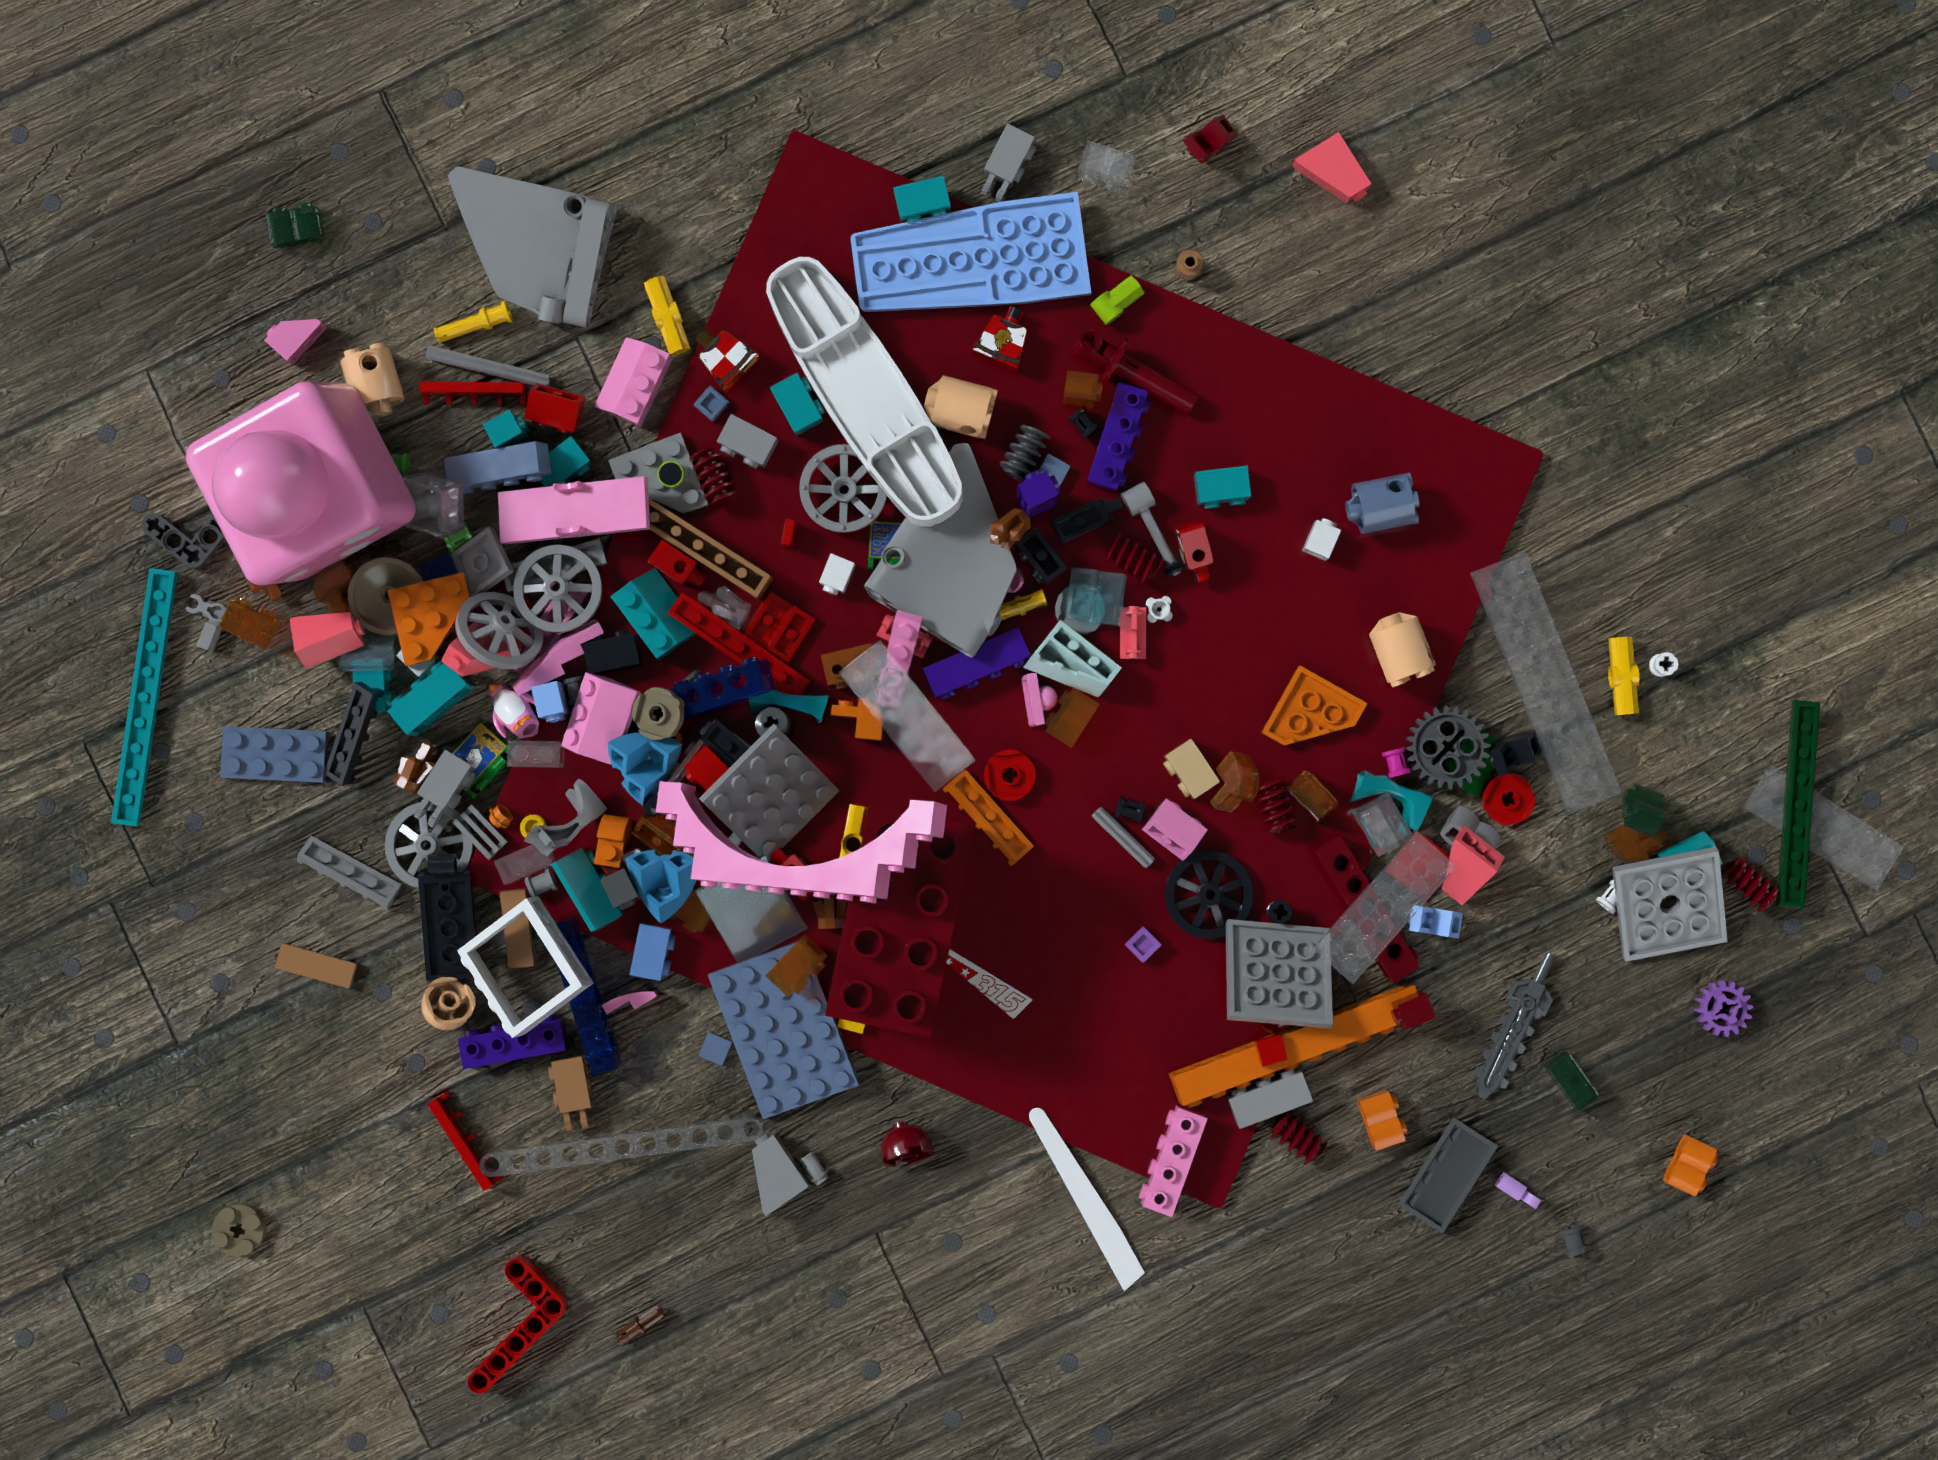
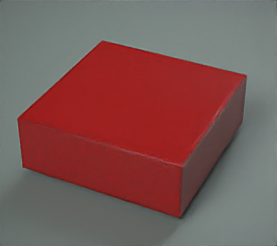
[781,518,797,548]
[1254,1033,1288,1067]

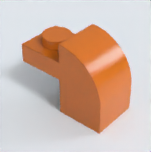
[831,697,883,741]
[594,814,634,869]

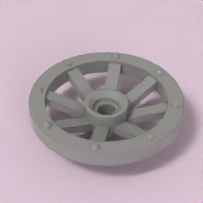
[799,444,887,533]
[513,545,603,633]
[455,592,543,669]
[385,802,474,888]

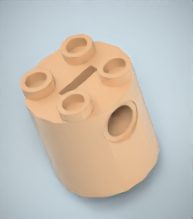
[340,342,405,418]
[924,375,998,439]
[1369,612,1436,687]

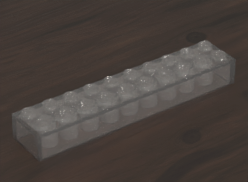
[1470,552,1622,812]

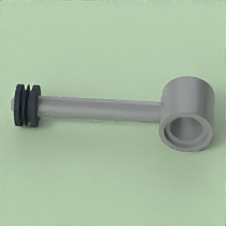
[1121,482,1185,577]

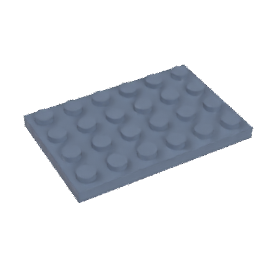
[708,939,860,1119]

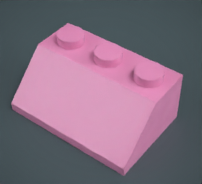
[594,337,673,428]
[561,672,641,765]

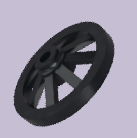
[1164,850,1253,939]

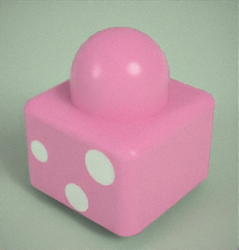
[186,381,416,585]

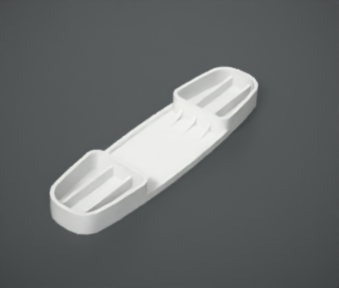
[766,257,963,527]

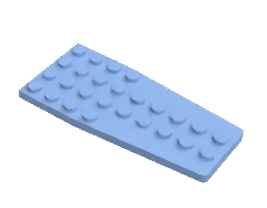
[851,192,1091,312]

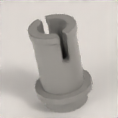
[799,1151,829,1186]

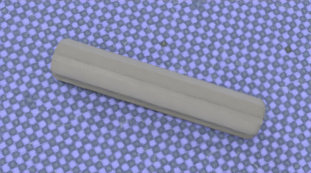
[1092,807,1155,868]

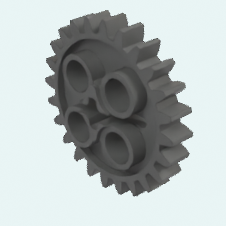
[1405,706,1491,790]

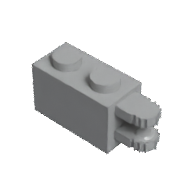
[981,123,1037,202]
[414,750,475,828]

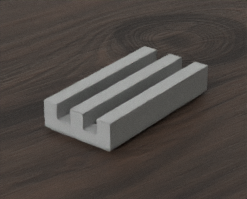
[453,804,508,860]

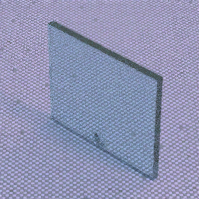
[695,854,807,963]

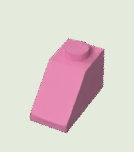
[264,319,327,365]

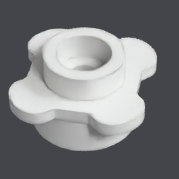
[1146,596,1173,623]

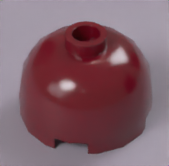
[881,1121,934,1167]

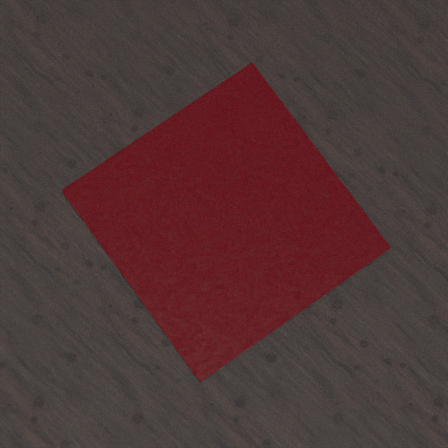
[467,131,1543,1208]

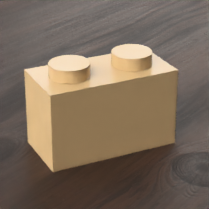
[1163,739,1220,799]

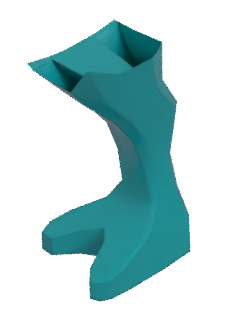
[749,680,832,723]
[1350,770,1433,834]

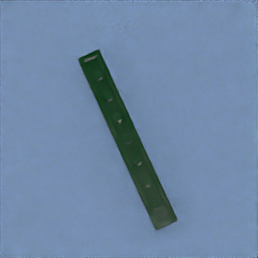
[1776,700,1820,909]

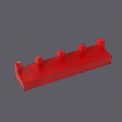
[420,382,527,406]
[427,1091,505,1191]

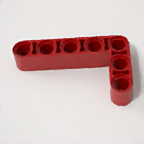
[467,1255,568,1394]

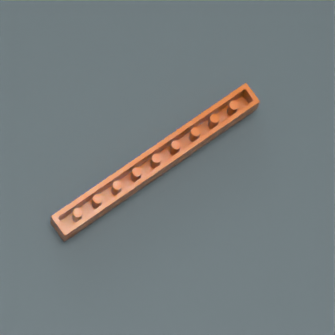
[1169,983,1417,1108]

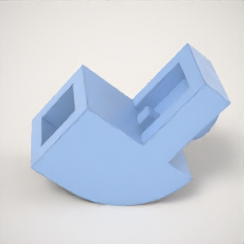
[1409,905,1463,939]

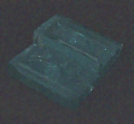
[1065,567,1127,626]
[339,627,399,671]

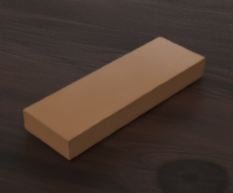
[499,889,536,968]
[275,943,358,989]

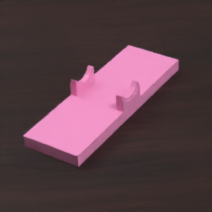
[498,476,650,545]

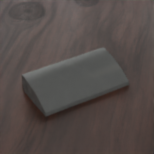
[1398,1117,1499,1234]

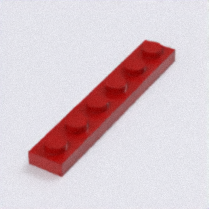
[668,592,810,695]

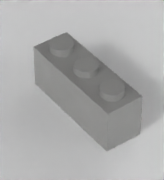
[1227,1069,1313,1129]

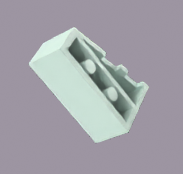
[1023,620,1122,697]

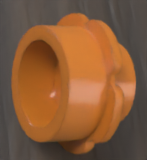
[489,804,513,828]

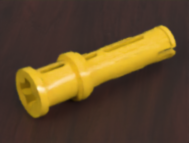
[434,300,513,344]

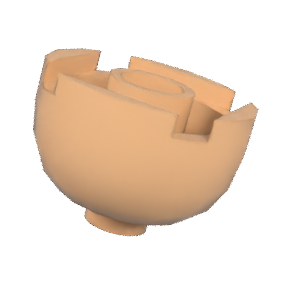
[421,977,476,1030]

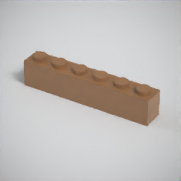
[649,499,773,600]

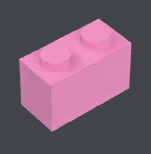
[1142,798,1207,861]

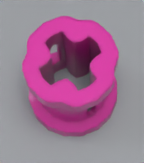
[1382,747,1411,778]

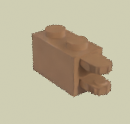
[548,1054,594,1132]

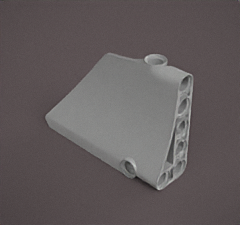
[448,166,617,328]
[864,443,1017,658]

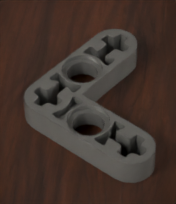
[142,513,226,569]

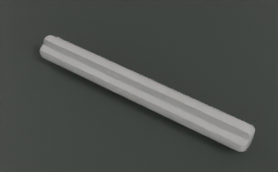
[426,345,551,386]

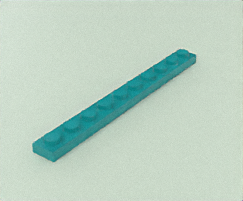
[111,568,178,827]

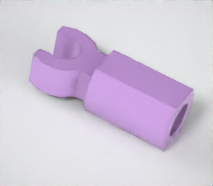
[1495,1172,1541,1209]

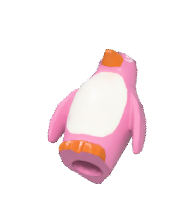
[488,681,539,738]

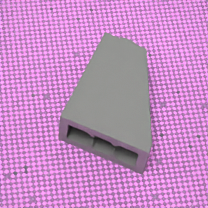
[752,1132,810,1216]

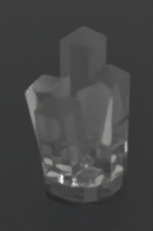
[698,586,751,629]

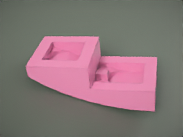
[602,990,660,1014]

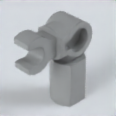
[186,594,230,652]

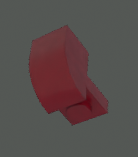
[1183,115,1239,164]

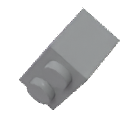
[717,414,779,469]

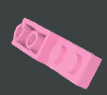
[873,610,923,710]

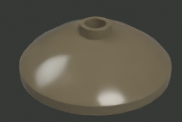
[348,557,424,635]

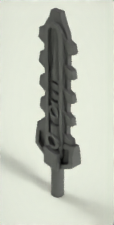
[1473,952,1556,1099]

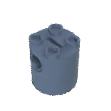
[1345,472,1419,534]

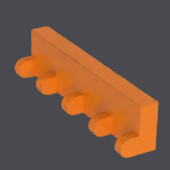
[943,769,1034,866]

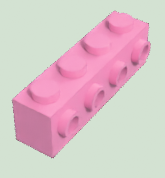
[1139,1105,1208,1217]

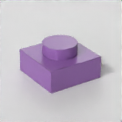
[1125,926,1161,963]

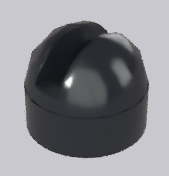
[641,794,661,817]

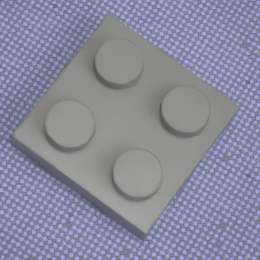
[450,527,514,596]

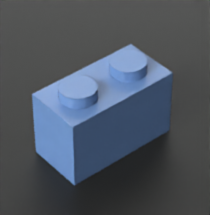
[630,923,676,981]

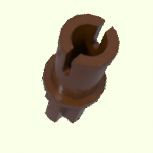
[615,1305,665,1346]

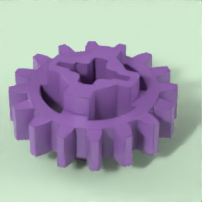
[1694,980,1753,1037]

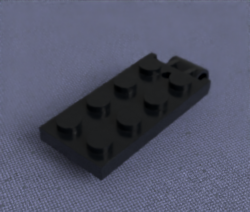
[418,854,478,981]

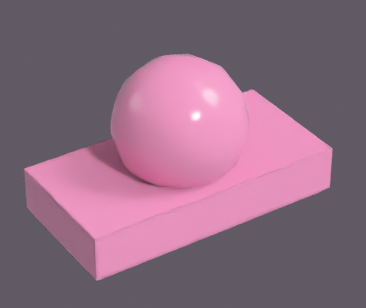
[1021,673,1058,727]

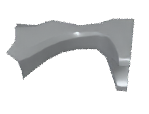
[524,779,607,856]

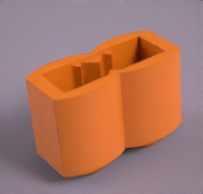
[1356,1090,1408,1151]
[1663,1134,1718,1196]

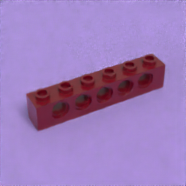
[1309,833,1420,983]

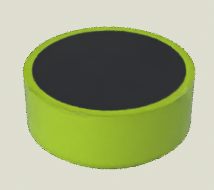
[658,461,684,488]

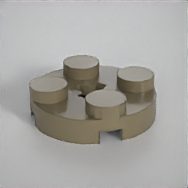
[632,687,684,740]
[212,1203,266,1256]

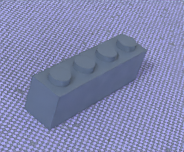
[444,441,551,494]

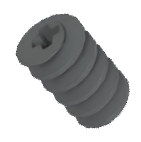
[999,425,1051,483]
[755,707,791,736]

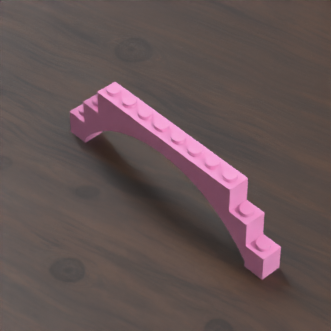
[656,781,947,903]

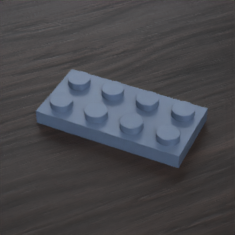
[220,726,328,783]

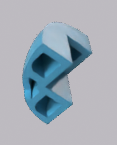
[608,733,682,806]
[625,850,696,923]

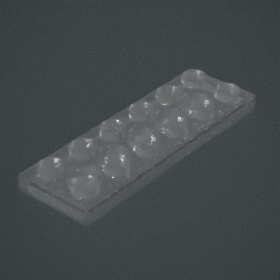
[839,640,975,792]
[1743,764,1904,891]
[1313,831,1457,984]

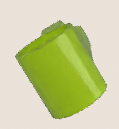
[1090,276,1145,326]

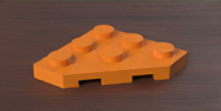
[387,572,471,666]
[1261,665,1367,746]

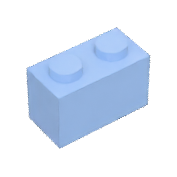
[531,681,572,723]

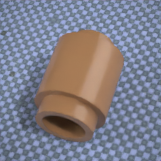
[1175,250,1203,280]

